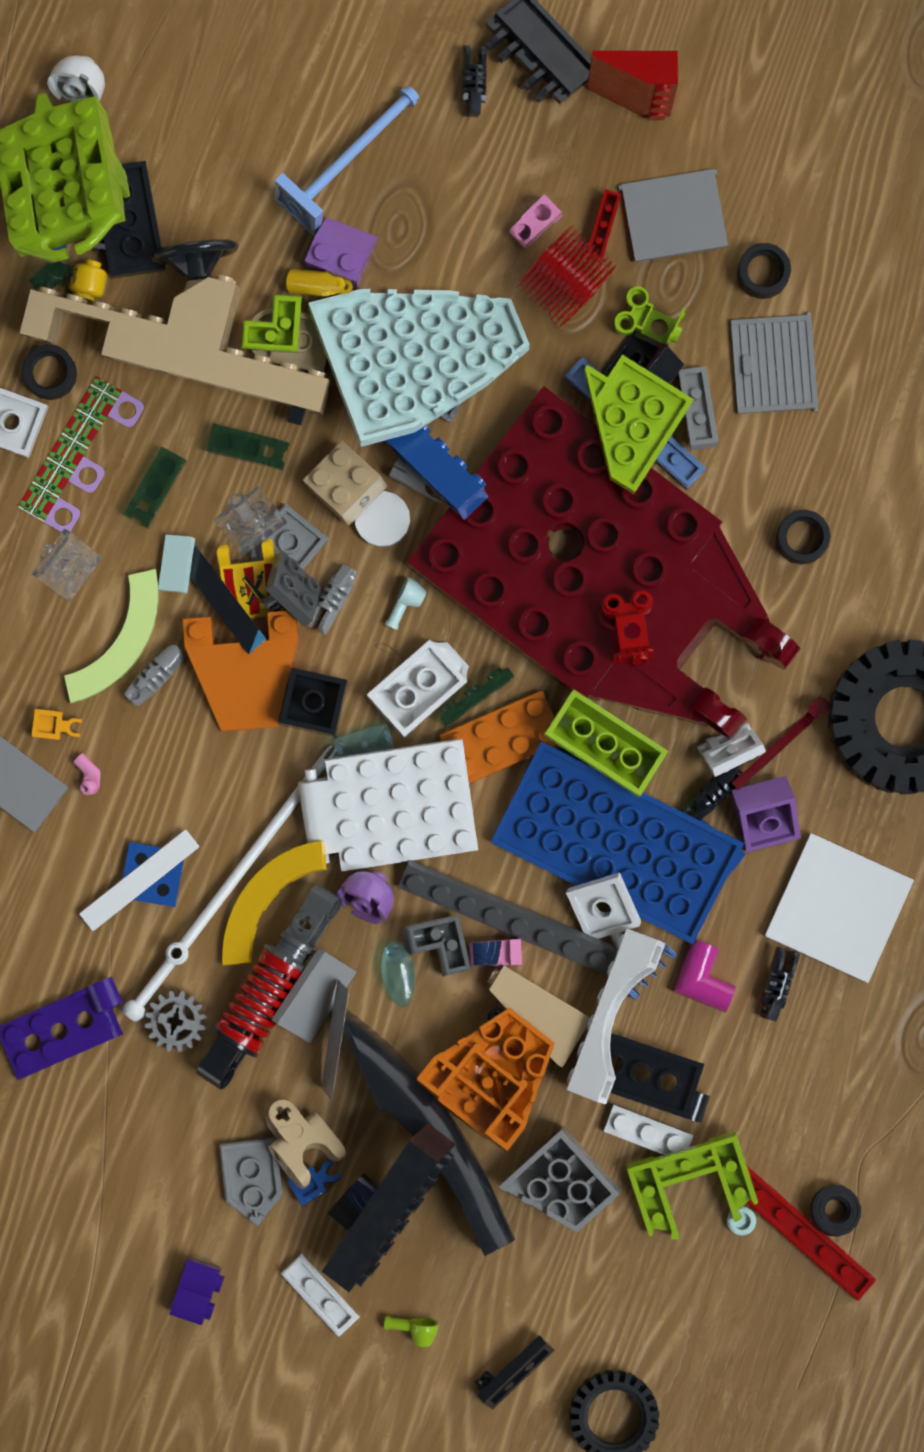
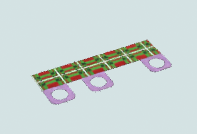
[18,376,144,534]

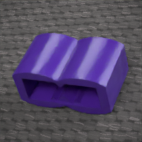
[169,1257,224,1325]

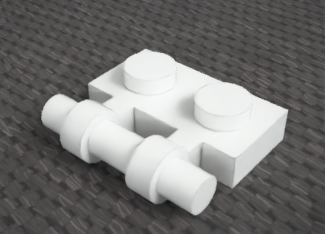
[697,722,766,777]

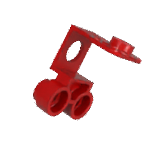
[602,590,654,665]

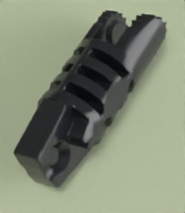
[462,45,487,118]
[682,766,743,820]
[760,946,800,1021]

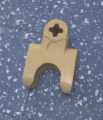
[265,1100,346,1189]

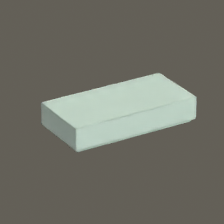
[158,535,195,593]

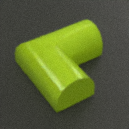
[242,295,302,353]

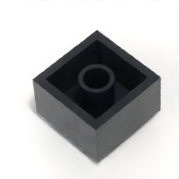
[279,668,348,738]

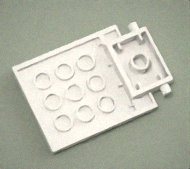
[298,738,478,871]

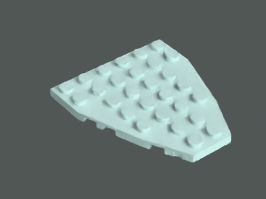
[308,289,530,447]

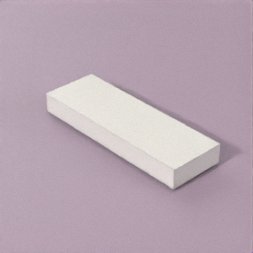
[281,1253,360,1337]

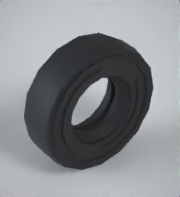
[810,1185,861,1237]

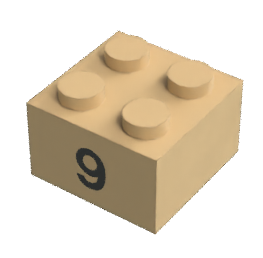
[303,441,387,526]

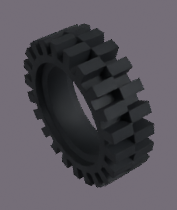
[569,1370,660,1452]

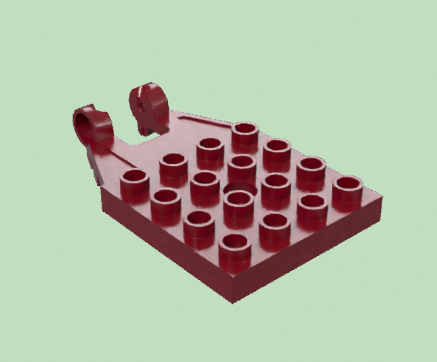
[406,386,801,740]

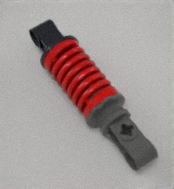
[197,884,342,1090]

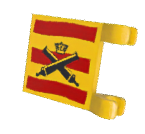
[217,539,283,618]

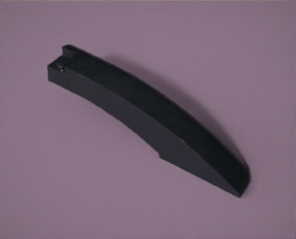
[343,1008,515,1256]

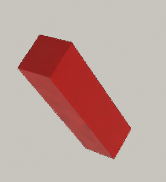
[586,189,621,263]

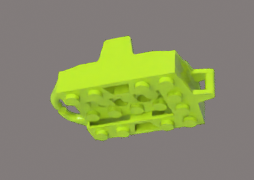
[0,93,130,262]

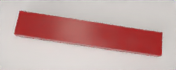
[747,1166,877,1301]

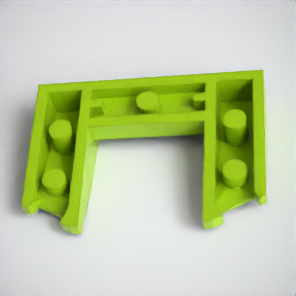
[627,1130,758,1240]

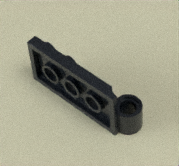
[610,1033,710,1123]

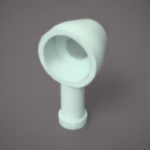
[385,577,426,630]

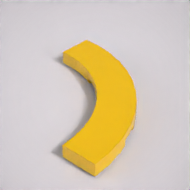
[222,841,327,966]

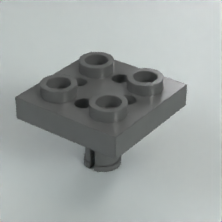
[263,551,321,626]

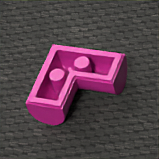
[672,940,736,1012]

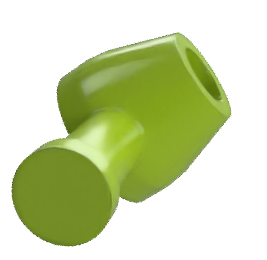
[384,1315,439,1347]

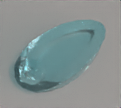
[381,942,415,1007]

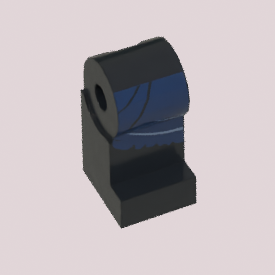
[328,1173,379,1230]

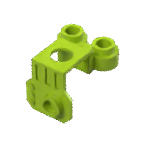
[614,286,686,347]

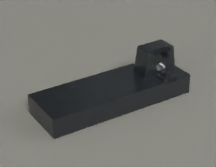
[475,1335,555,1410]

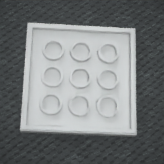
[764,833,914,983]

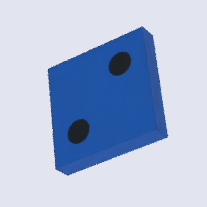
[123,842,184,907]

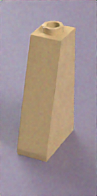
[487,965,590,1068]

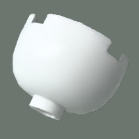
[47,55,105,103]

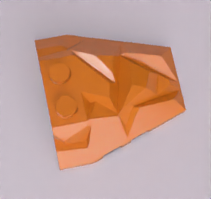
[416,1008,555,1152]

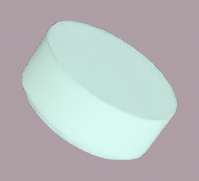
[727,1206,756,1236]

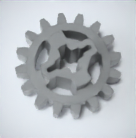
[145,991,207,1052]

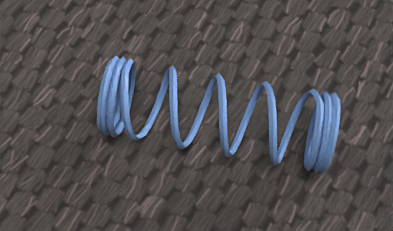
[628,941,677,1001]

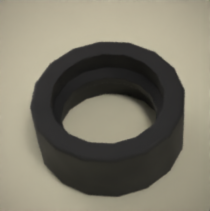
[737,243,791,299]
[22,344,77,400]
[775,509,831,565]

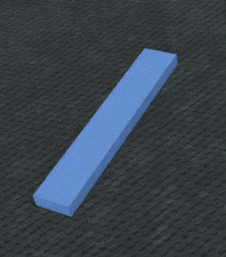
[563,357,706,490]

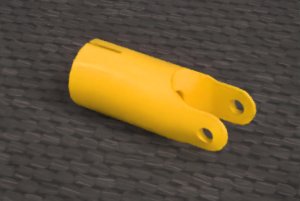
[286,269,353,296]

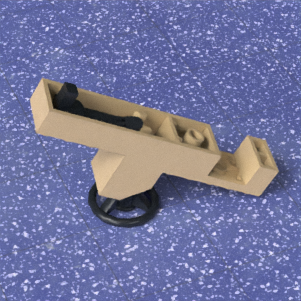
[20,239,332,426]

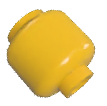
[68,259,108,303]

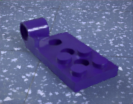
[0,977,123,1080]

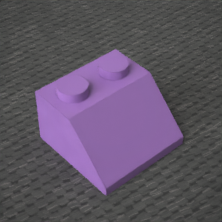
[305,217,378,289]
[731,776,801,852]

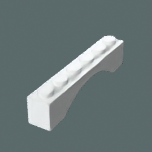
[567,929,665,1104]

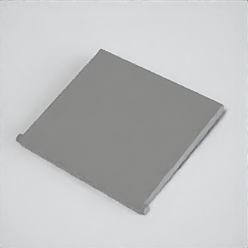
[618,169,728,262]
[730,312,818,414]

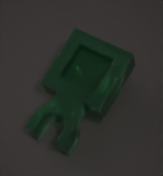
[29,262,72,289]

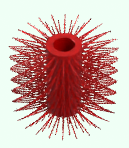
[516,225,617,328]

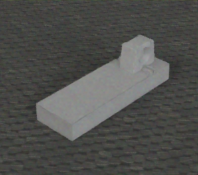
[678,366,719,450]

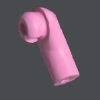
[73,753,101,796]

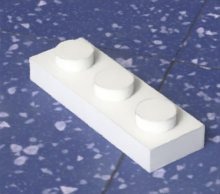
[603,1104,693,1155]

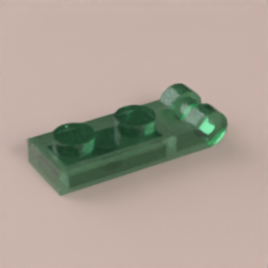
[206,424,290,471]
[124,447,187,529]

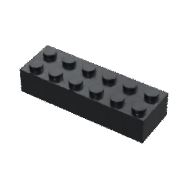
[322,1123,455,1292]

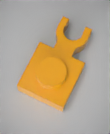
[31,709,82,740]

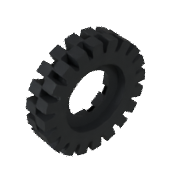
[828,639,924,795]

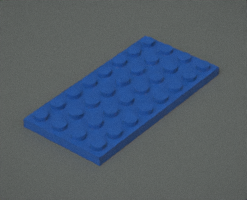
[491,741,744,944]

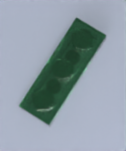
[439,667,515,727]

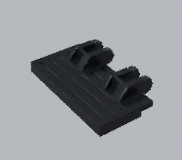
[485,0,591,104]

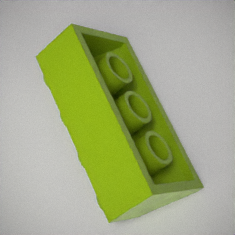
[544,689,668,797]

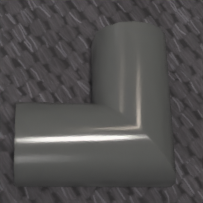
[402,915,471,977]

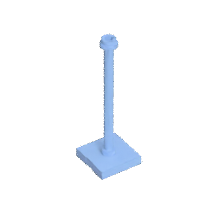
[274,86,419,236]

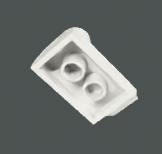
[367,640,469,738]

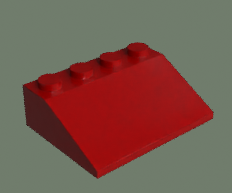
[587,50,678,120]

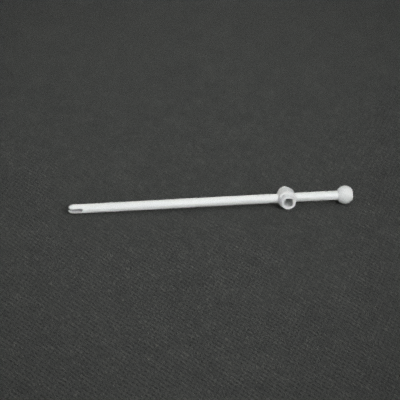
[123,745,337,1022]

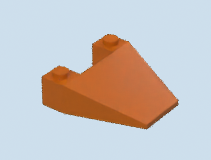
[183,611,299,732]

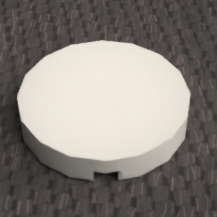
[355,491,410,547]

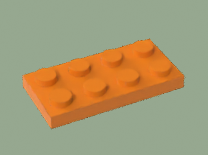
[439,691,558,784]

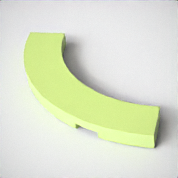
[64,569,159,704]

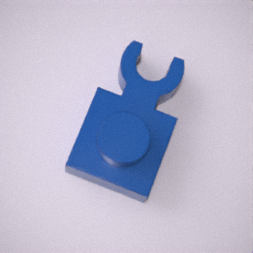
[287,1160,341,1207]

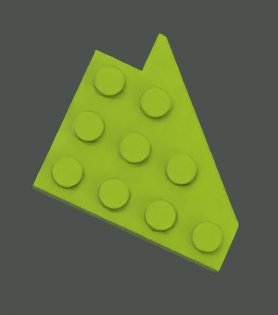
[584,355,694,494]

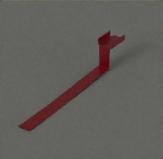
[732,695,831,790]

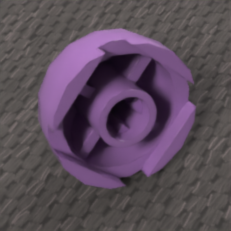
[336,871,394,924]

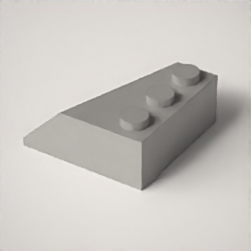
[498,1126,621,1232]

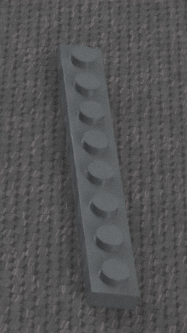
[398,860,618,975]

